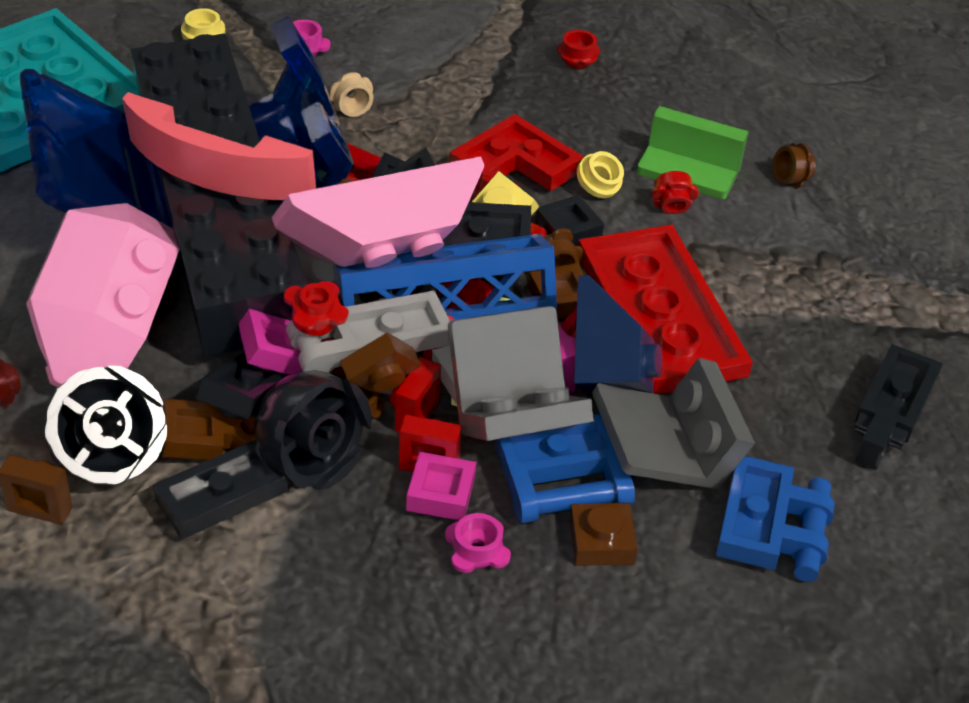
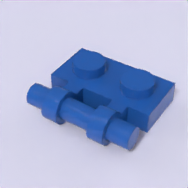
[716,456,835,582]

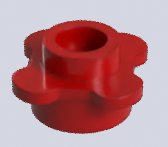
[284,281,349,336]

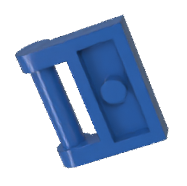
[494,414,635,524]

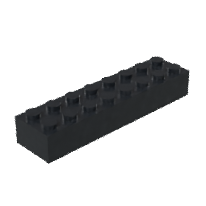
[130,33,307,356]

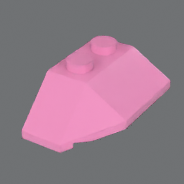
[272,157,484,268]
[26,203,180,388]

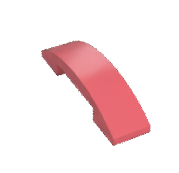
[122,92,316,200]

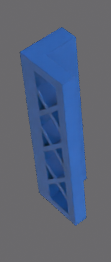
[333,234,557,320]

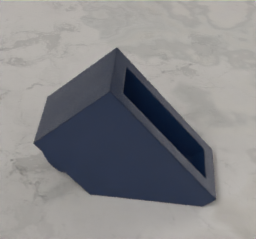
[574,275,662,396]

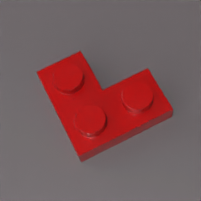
[449,114,584,192]

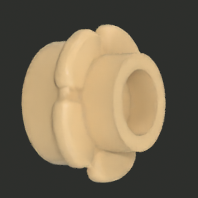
[329,72,374,117]

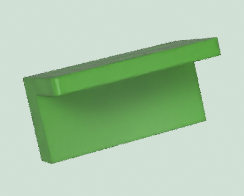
[637,106,749,200]

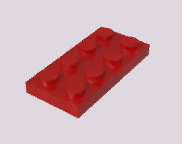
[578,224,753,394]

